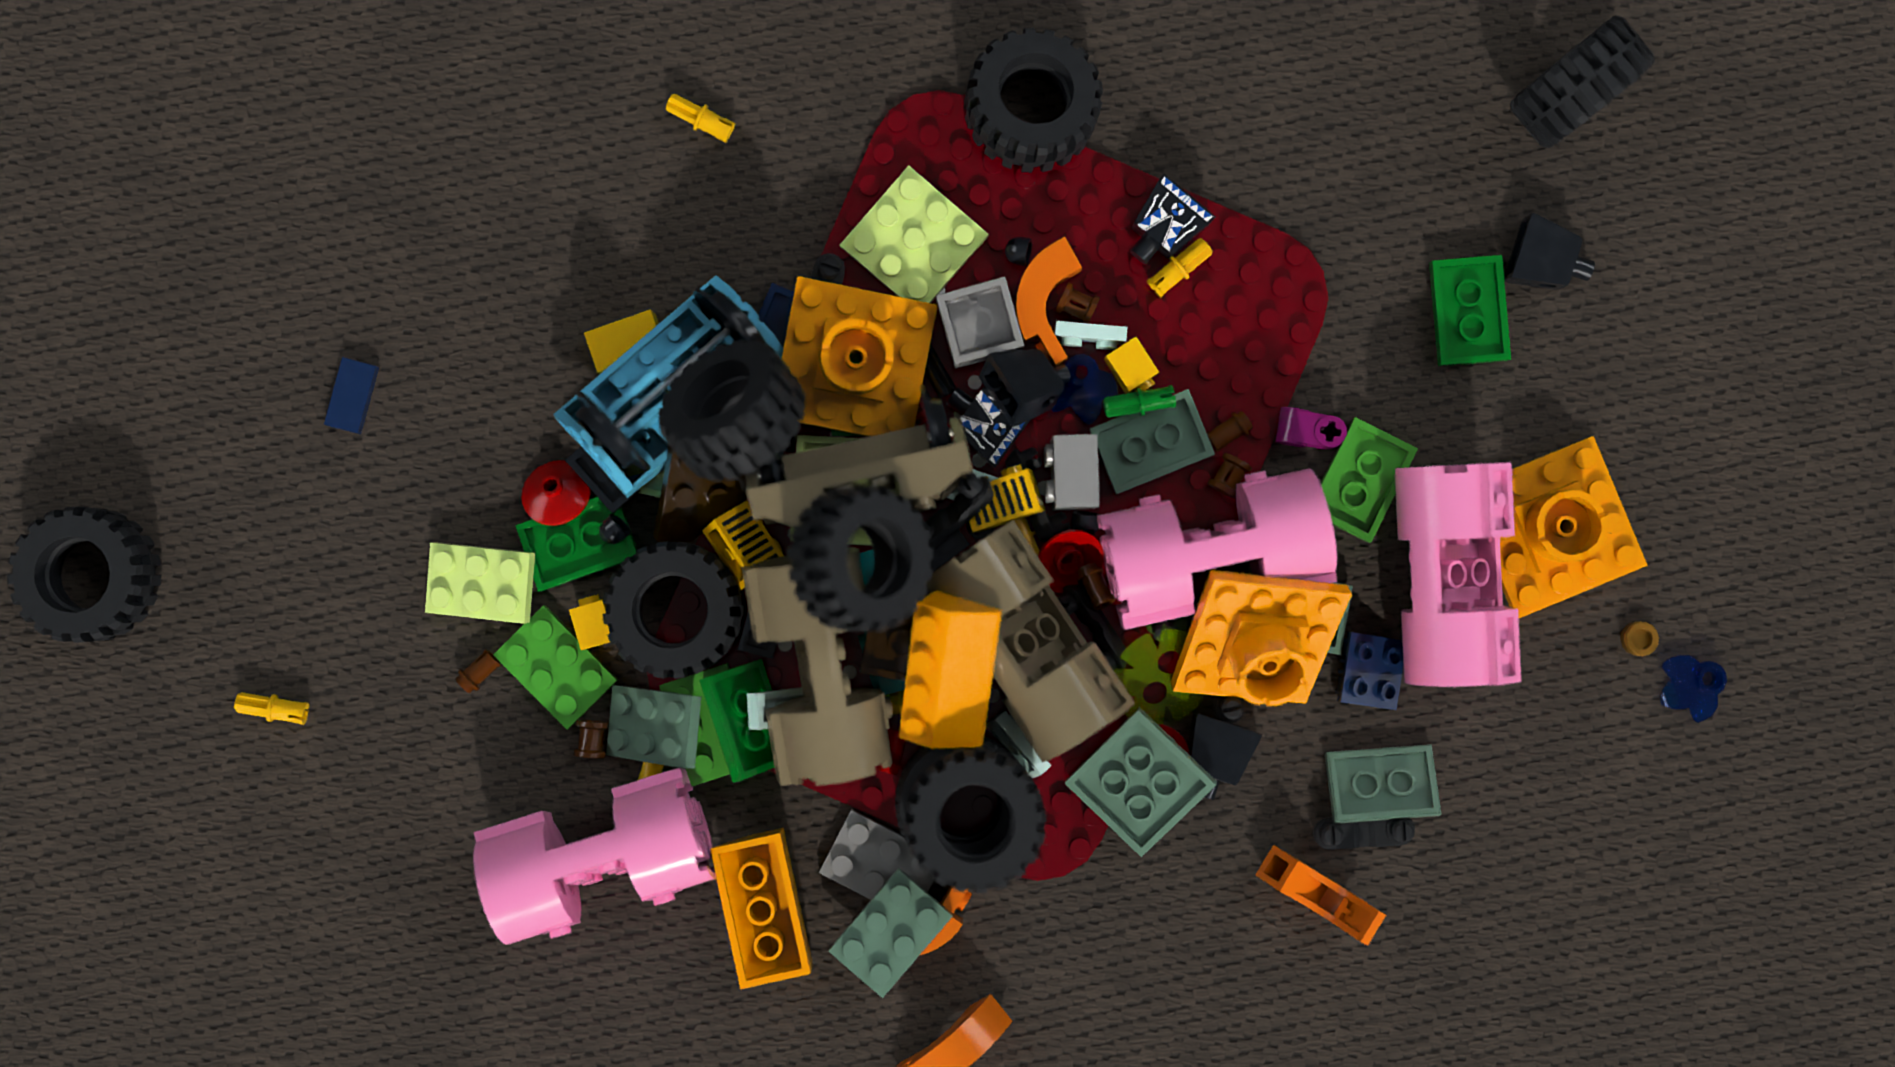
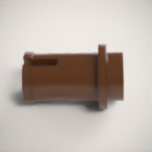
[1206,410,1253,452]
[1077,562,1115,610]
[455,649,502,694]

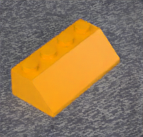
[899,591,1002,749]
[710,828,813,990]

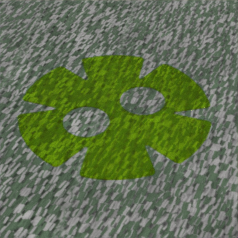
[1113,629,1204,724]

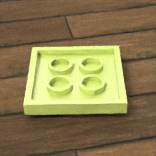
[840,165,989,303]

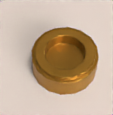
[1620,621,1659,656]

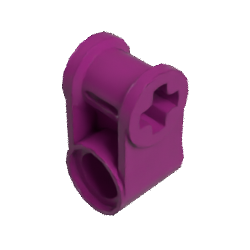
[1275,407,1347,450]

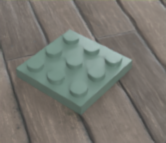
[1065,707,1217,857]

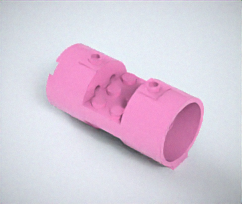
[1395,463,1521,686]
[1097,468,1337,629]
[473,768,716,945]

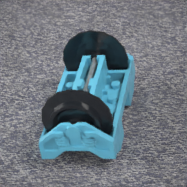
[553,275,783,498]

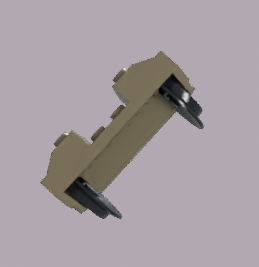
[746,384,973,528]

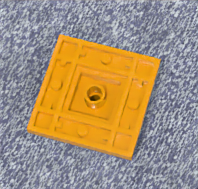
[781,276,937,437]
[1500,436,1648,619]
[1170,570,1352,706]

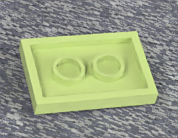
[425,542,535,624]

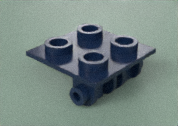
[1334,632,1403,710]

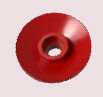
[521,460,591,526]
[1038,529,1104,593]

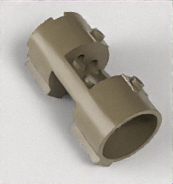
[926,520,1135,762]
[742,548,893,786]

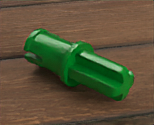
[1103,385,1176,418]

